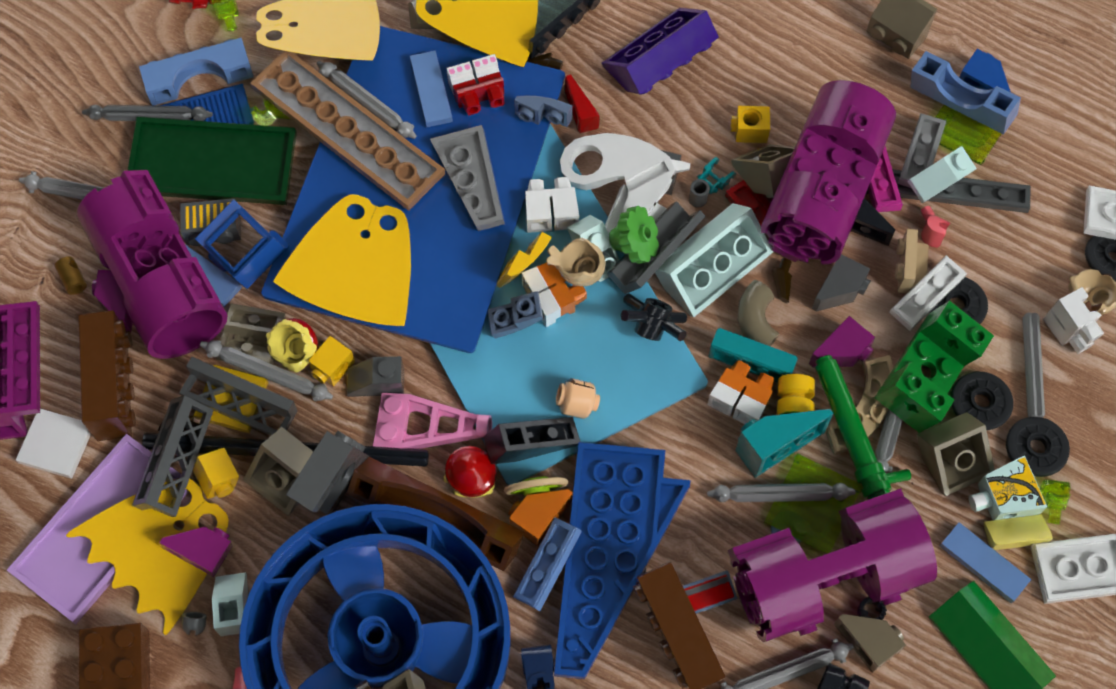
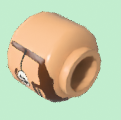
[556,378,600,419]

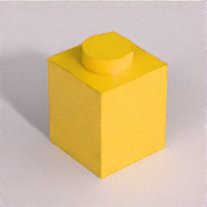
[193,448,239,499]

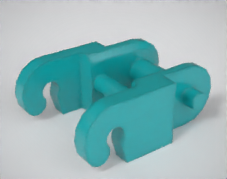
[697,157,736,195]

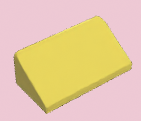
[983,514,1053,550]

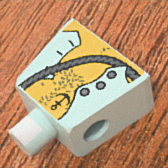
[969,456,1047,520]

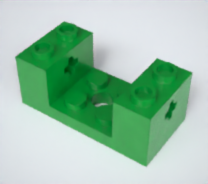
[875,300,994,433]

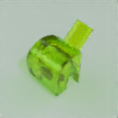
[211,0,239,31]
[250,98,290,126]
[1040,480,1071,525]

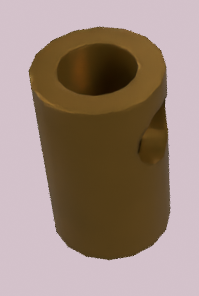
[55,256,87,295]

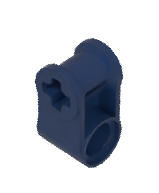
[521,645,555,689]

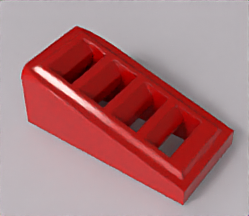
[564,74,600,133]

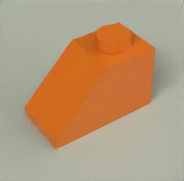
[508,489,573,546]

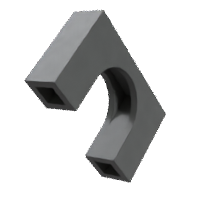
[286,431,369,515]

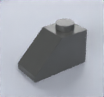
[812,254,871,311]
[347,356,404,397]

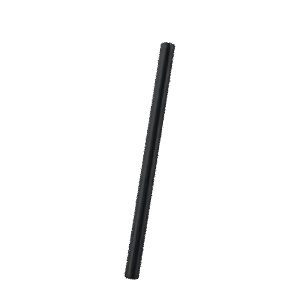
[142,432,429,467]

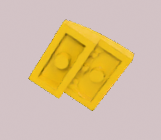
[497,232,552,288]

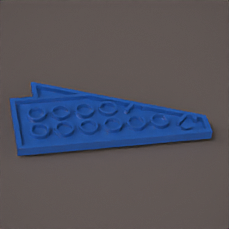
[554,442,691,679]

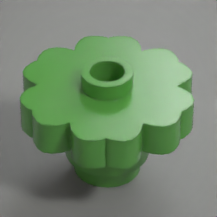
[609,206,659,264]

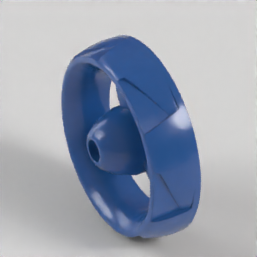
[239,504,511,689]

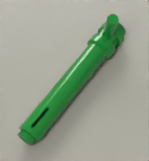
[815,355,911,500]

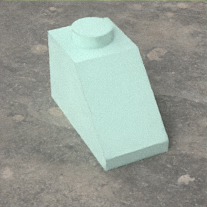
[907,146,977,203]

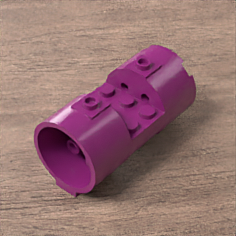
[761,80,896,265]
[77,170,228,359]
[728,488,937,642]

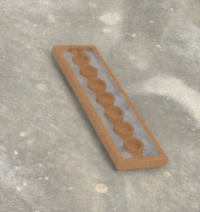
[250,51,445,211]

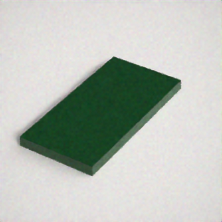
[127,117,297,205]

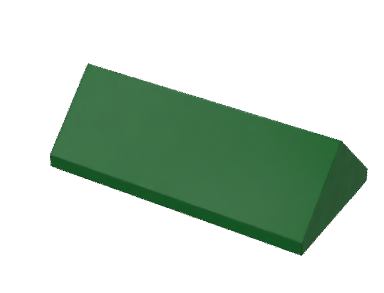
[929,581,1056,689]

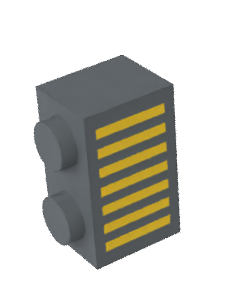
[180,199,241,246]

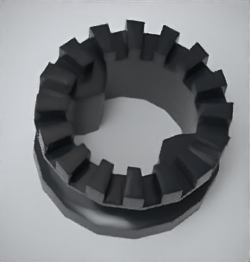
[857,596,887,620]

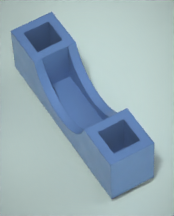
[139,38,254,106]
[910,51,1021,135]

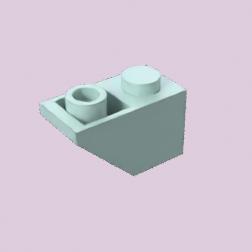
[567,215,619,282]
[212,572,248,636]

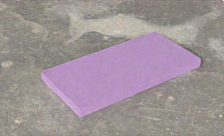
[7,434,189,625]

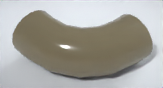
[738,280,780,346]

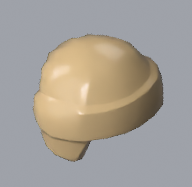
[546,238,606,286]

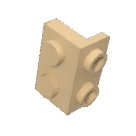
[895,228,929,293]

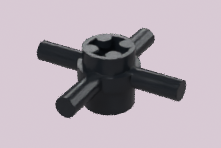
[620,293,687,341]

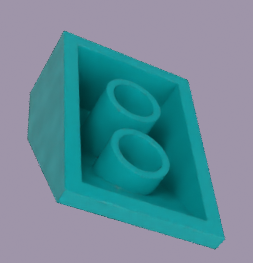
[735,409,834,478]

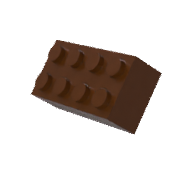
[79,310,136,441]
[633,562,726,689]
[79,623,150,689]

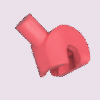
[920,206,950,248]

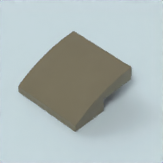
[216,304,286,365]

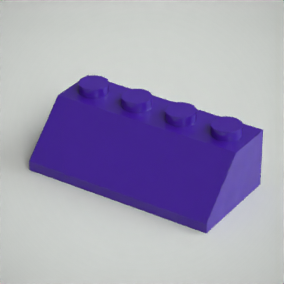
[602,8,719,95]

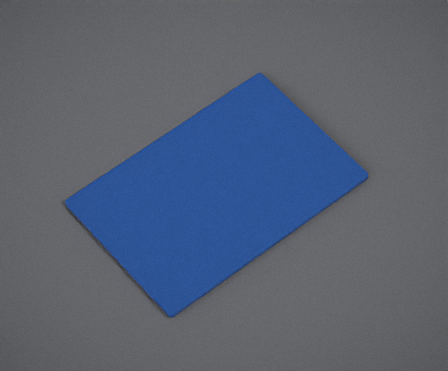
[261,26,565,353]

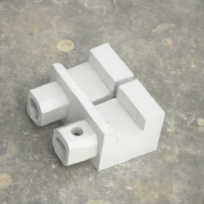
[525,177,579,233]
[1043,287,1104,354]

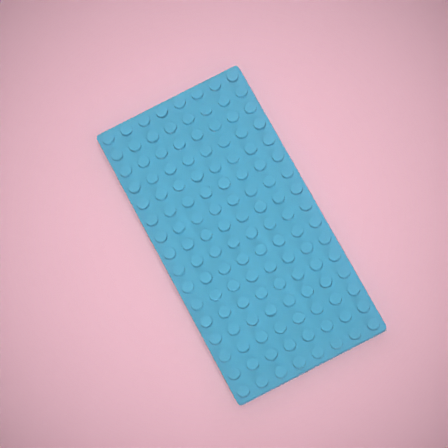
[319,124,708,485]

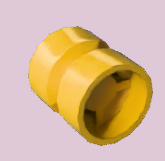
[777,374,815,415]

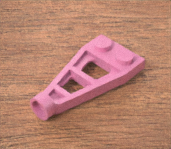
[373,393,492,449]

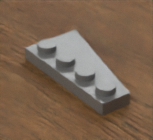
[430,125,505,231]

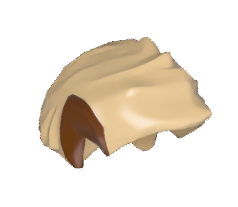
[1068,269,1116,315]

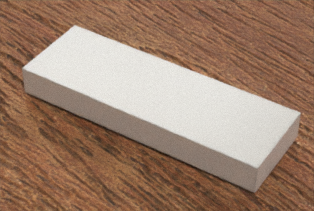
[889,255,967,331]

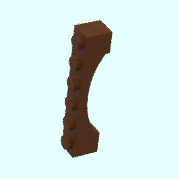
[347,457,525,571]

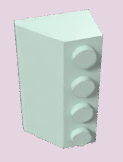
[655,203,774,317]

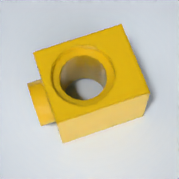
[731,106,770,143]
[308,336,355,387]

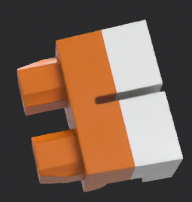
[521,263,587,327]
[707,360,774,424]

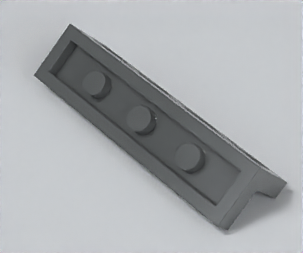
[607,201,706,294]
[179,357,298,436]
[132,395,214,517]

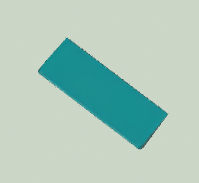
[708,328,798,383]

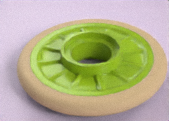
[504,477,568,496]

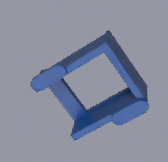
[195,199,289,289]

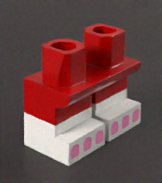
[447,54,505,115]

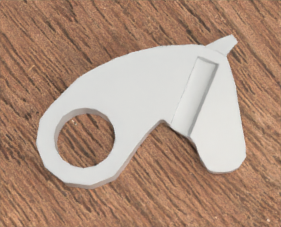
[560,133,690,215]

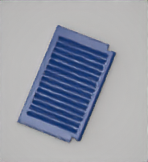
[160,83,254,125]

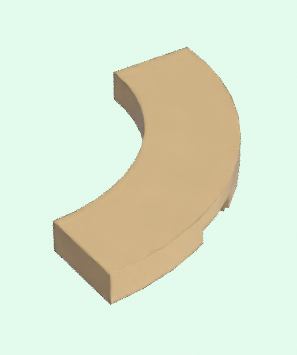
[826,355,893,455]

